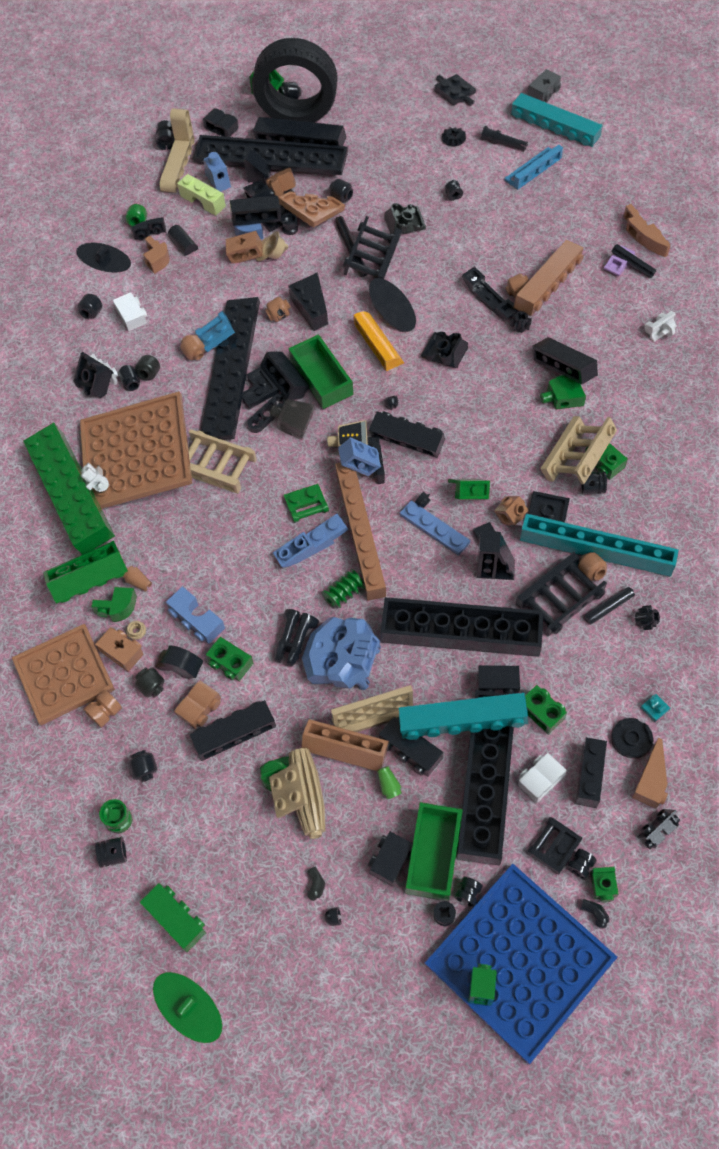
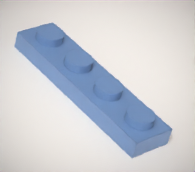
[400,500,471,556]

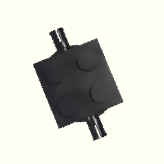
[434,74,477,106]

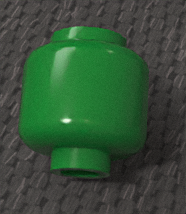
[125,204,147,227]

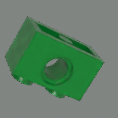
[468,964,497,1006]

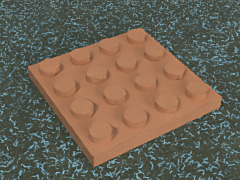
[12,624,115,725]

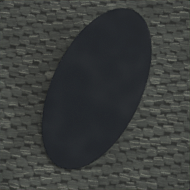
[76,243,131,273]
[369,278,416,332]

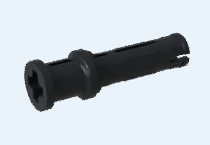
[481,125,528,152]

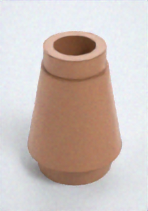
[123,566,152,592]

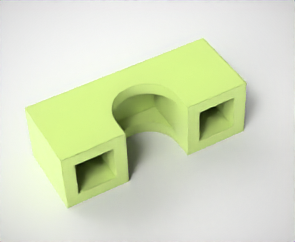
[177,174,226,216]

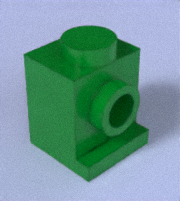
[590,867,619,903]

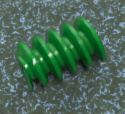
[321,568,365,608]

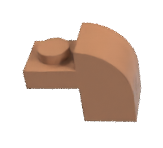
[266,168,296,197]
[143,236,170,274]

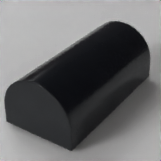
[168,225,198,256]

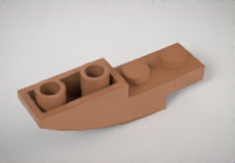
[623,204,671,257]

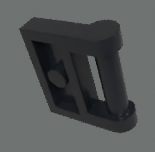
[526,817,583,875]

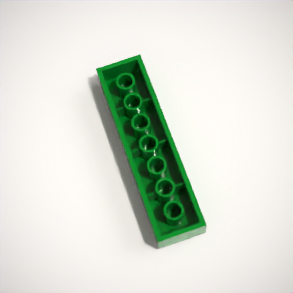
[23,422,115,555]

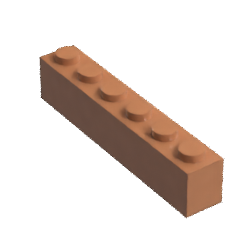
[514,239,584,316]

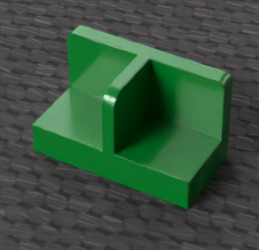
[448,478,490,499]

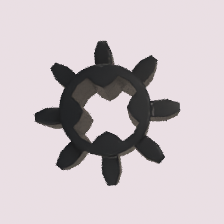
[510,311,532,333]
[635,605,660,630]

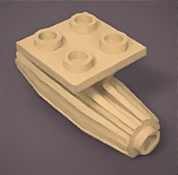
[269,748,326,839]

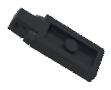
[368,436,385,484]

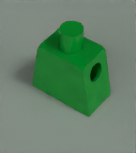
[540,375,586,410]

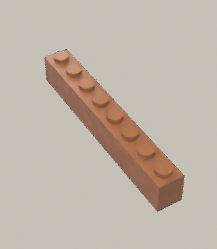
[335,462,386,601]

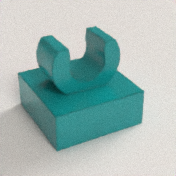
[640,694,671,722]

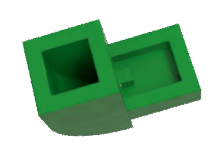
[91,587,137,622]

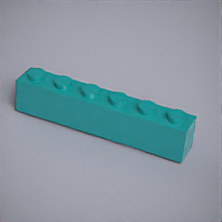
[511,93,603,147]
[399,693,528,740]

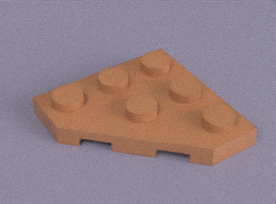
[278,192,345,228]

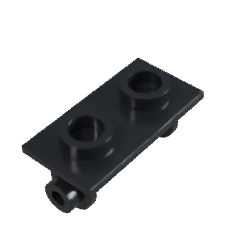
[637,809,680,850]

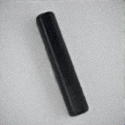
[611,244,656,278]
[584,587,635,625]

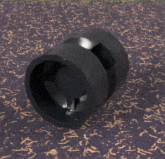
[156,120,175,150]

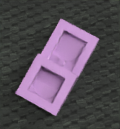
[604,246,635,276]

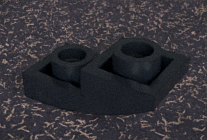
[131,217,166,240]

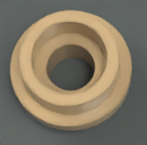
[126,621,146,640]

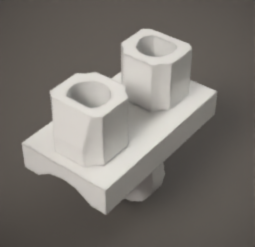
[645,311,676,342]
[81,462,109,492]

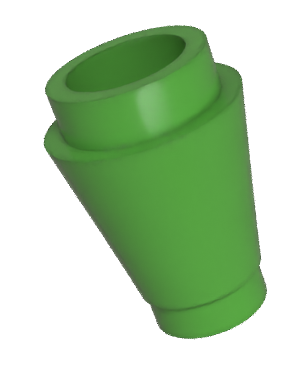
[377,766,402,799]

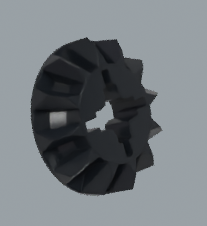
[442,126,466,146]

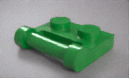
[284,484,329,523]

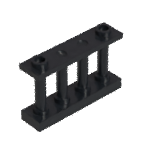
[342,216,402,279]
[516,552,607,636]

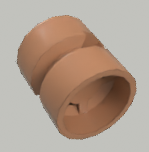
[83,690,122,728]

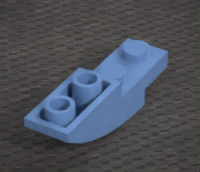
[273,513,348,568]

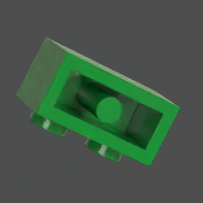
[585,443,628,480]

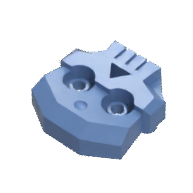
[302,617,381,690]

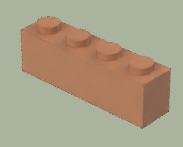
[301,719,388,771]

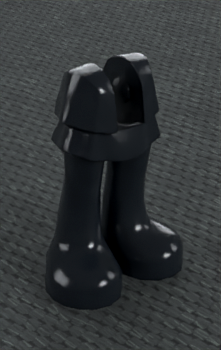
[274,609,319,667]

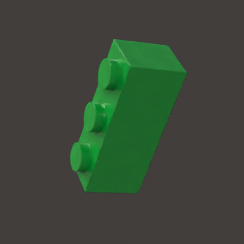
[140,883,206,952]

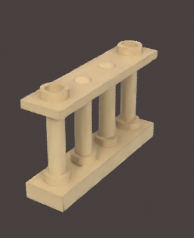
[540,416,617,484]
[188,429,257,494]

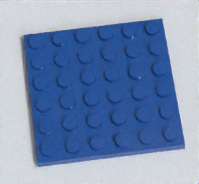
[425,864,617,1065]

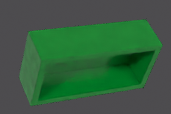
[288,334,354,409]
[405,802,463,902]

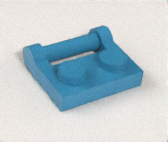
[195,311,235,352]

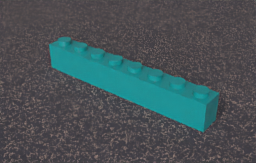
[520,514,679,577]

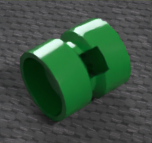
[99,799,133,834]

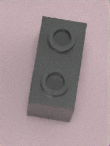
[528,69,561,102]

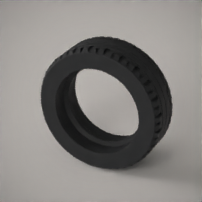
[252,38,338,122]

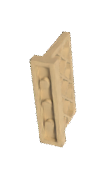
[331,685,413,732]

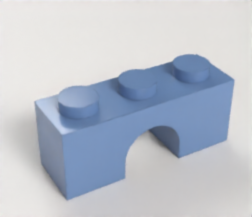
[166,586,225,644]

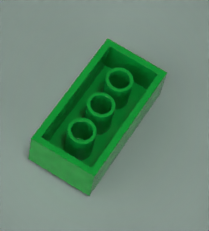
[43,541,128,604]

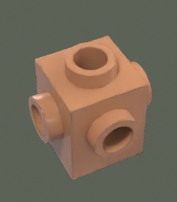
[494,496,529,525]

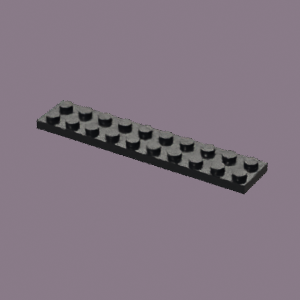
[192,135,349,175]
[201,297,260,440]

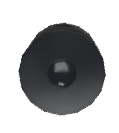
[581,471,607,494]
[95,837,127,868]

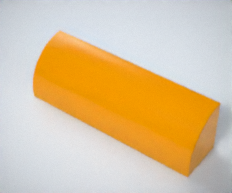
[353,311,404,371]

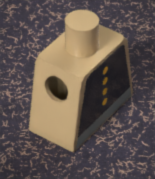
[327,420,368,456]

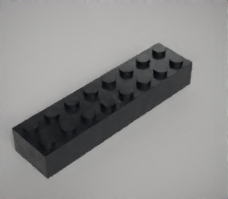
[381,597,543,657]
[457,690,514,866]

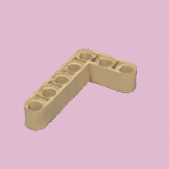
[160,108,195,193]

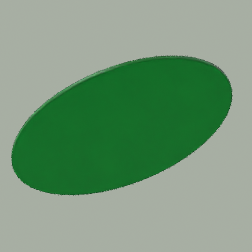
[153,972,222,1043]

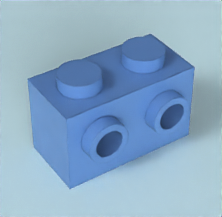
[338,437,381,476]

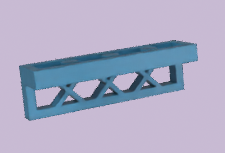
[504,144,563,190]

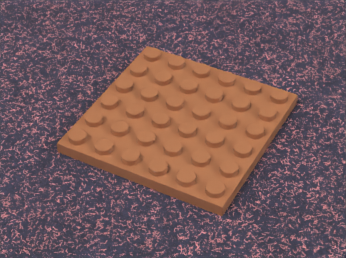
[80,391,192,509]

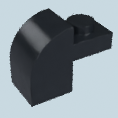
[155,645,203,678]

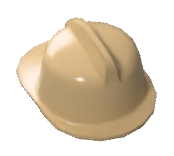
[256,231,288,261]

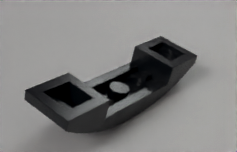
[462,266,519,320]

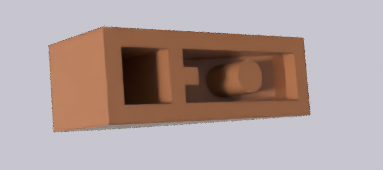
[632,737,668,809]

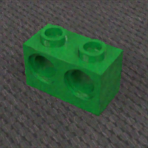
[206,637,254,682]
[525,685,567,735]

